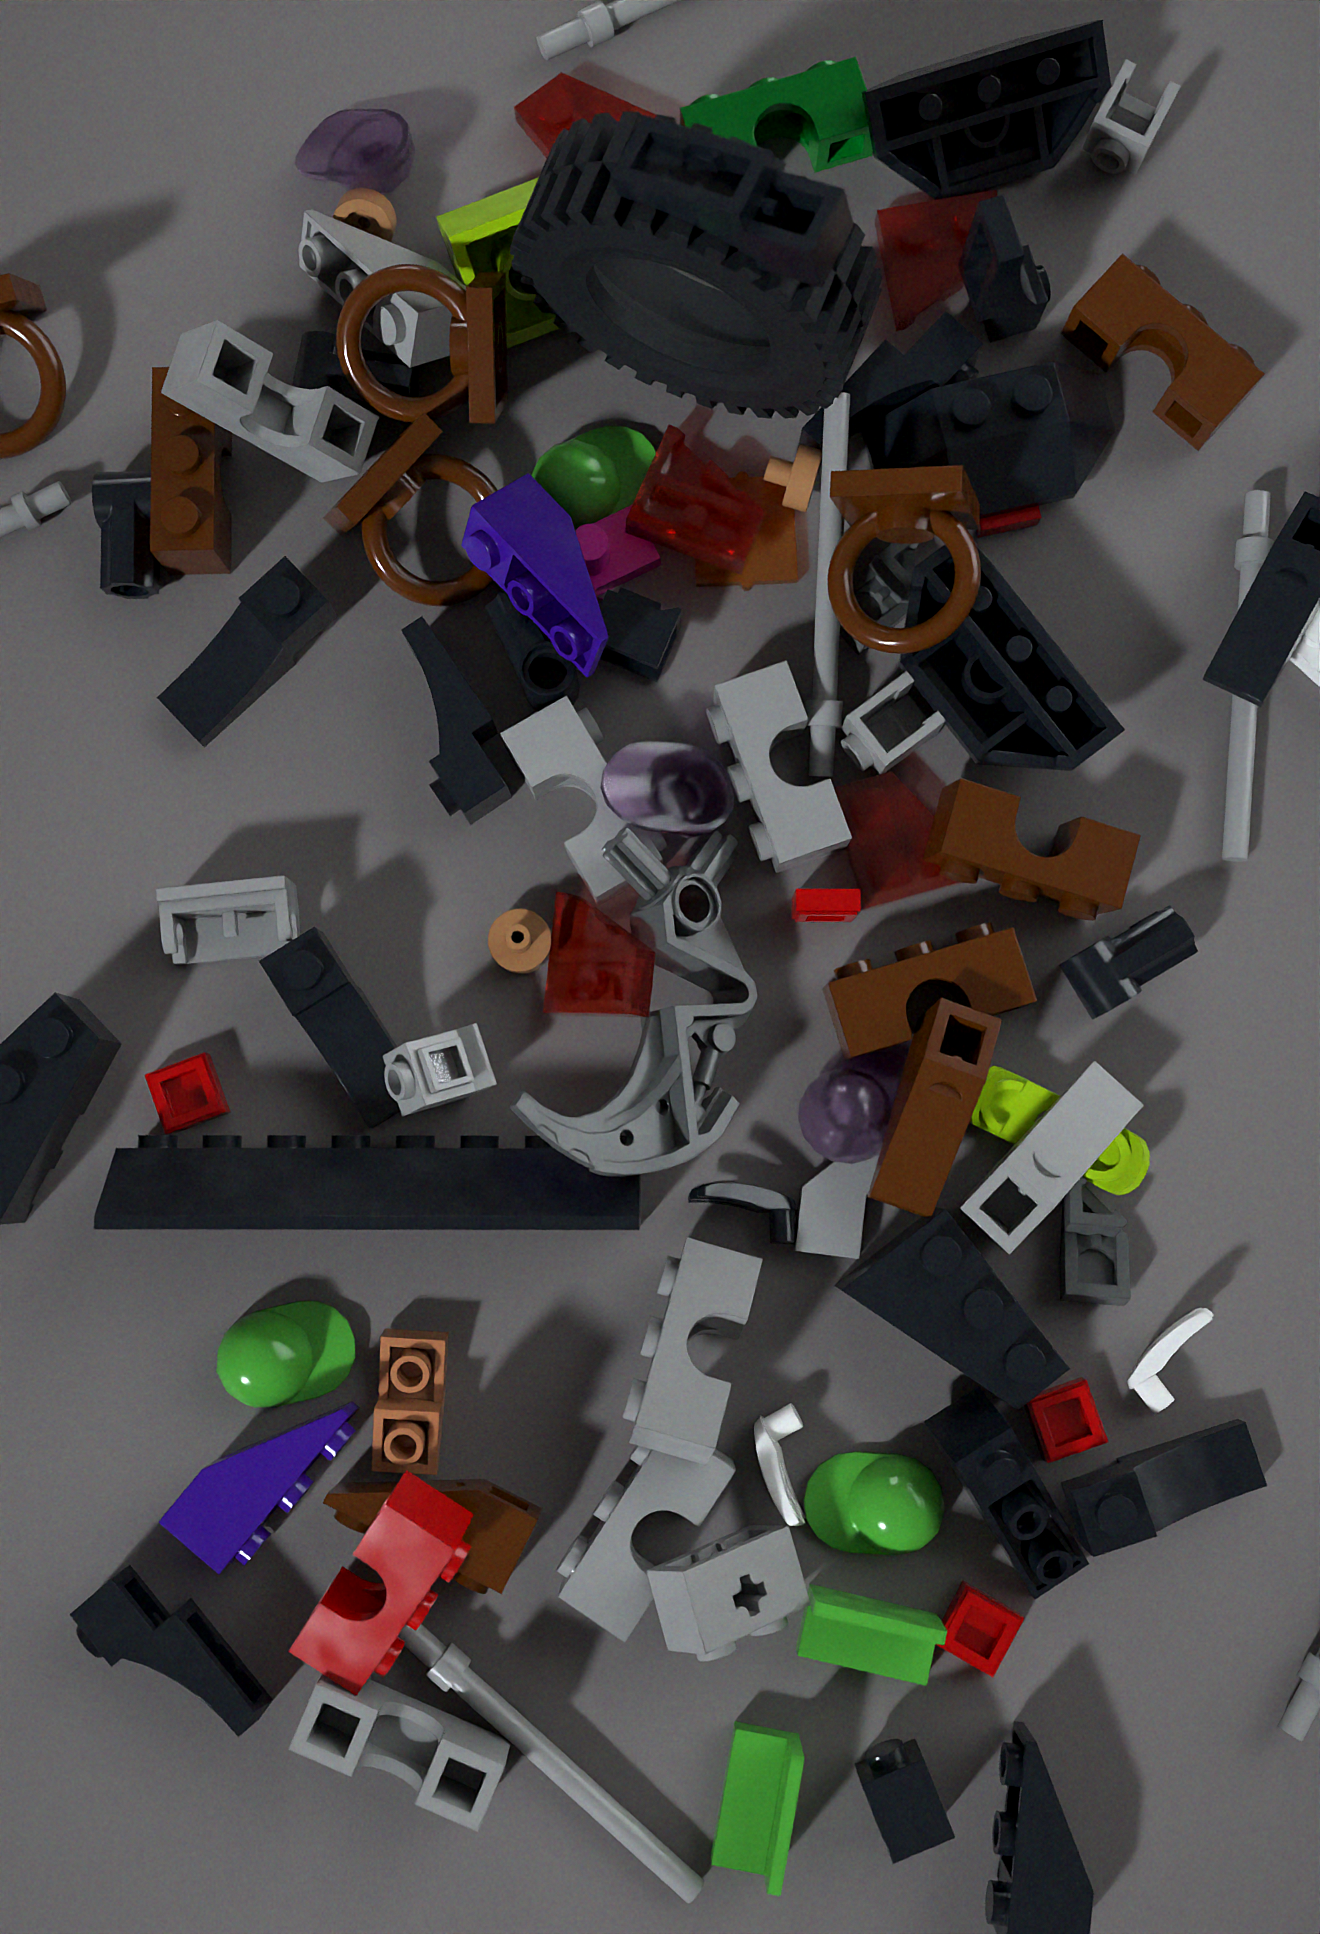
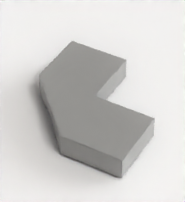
[794,1131,886,1259]

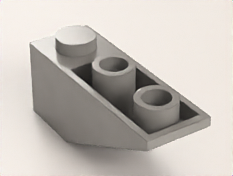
[299,209,466,368]
[960,1061,1144,1255]

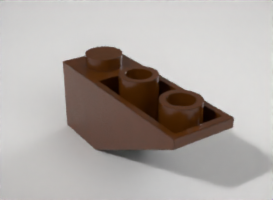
[867,998,1002,1219]
[323,1479,542,1594]

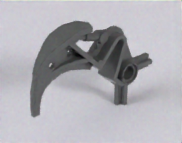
[509,827,758,1177]

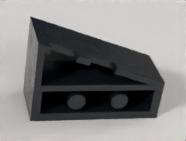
[0,992,122,1225]
[834,1207,1070,1410]

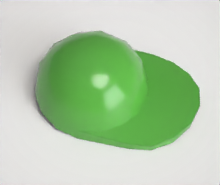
[531,426,659,530]
[216,1300,356,1408]
[804,1451,945,1555]

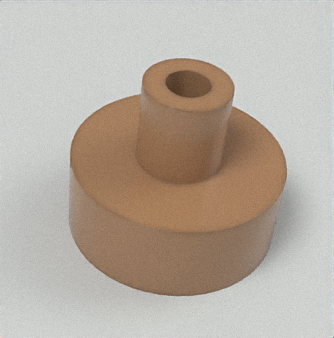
[333,187,397,242]
[764,444,822,512]
[488,909,553,974]

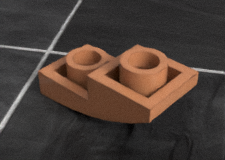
[371,1328,449,1475]

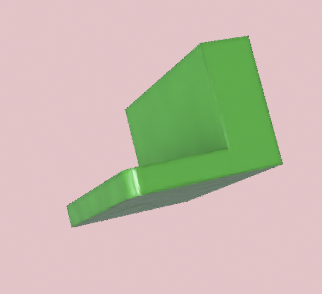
[796,1584,947,1686]
[711,1721,804,1896]

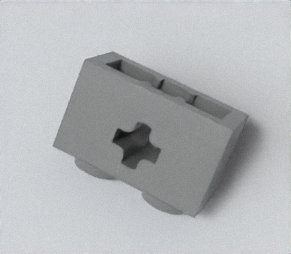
[646,1525,811,1661]

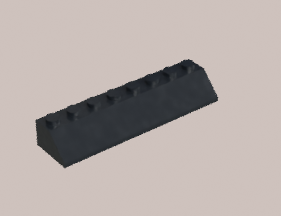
[94,1135,641,1230]

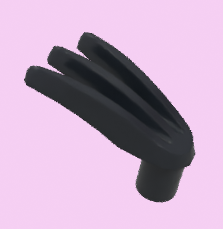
[688,1183,798,1244]

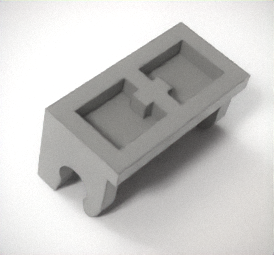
[156,875,301,966]

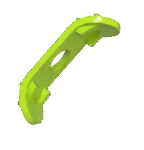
[970,1066,1150,1195]

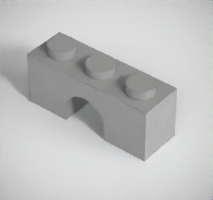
[161,320,379,483]
[706,660,852,873]
[500,695,667,906]
[623,1237,763,1465]
[556,1445,736,1642]
[289,1674,511,1832]

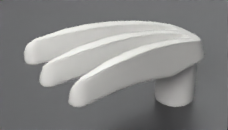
[1127,1308,1214,1414]
[754,1403,806,1526]

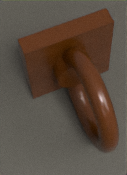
[336,264,508,424]
[0,273,66,459]
[323,413,498,606]
[827,465,981,654]

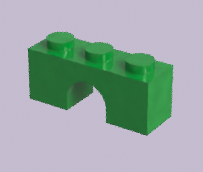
[680,57,873,173]

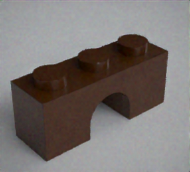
[1061,253,1265,451]
[150,367,232,575]
[923,778,1141,921]
[823,922,1037,1061]

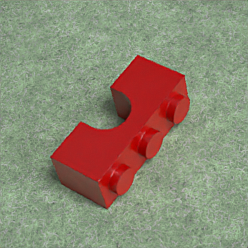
[288,1470,474,1696]

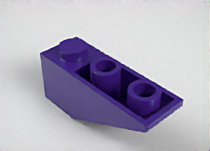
[461,473,609,678]
[158,1401,360,1574]

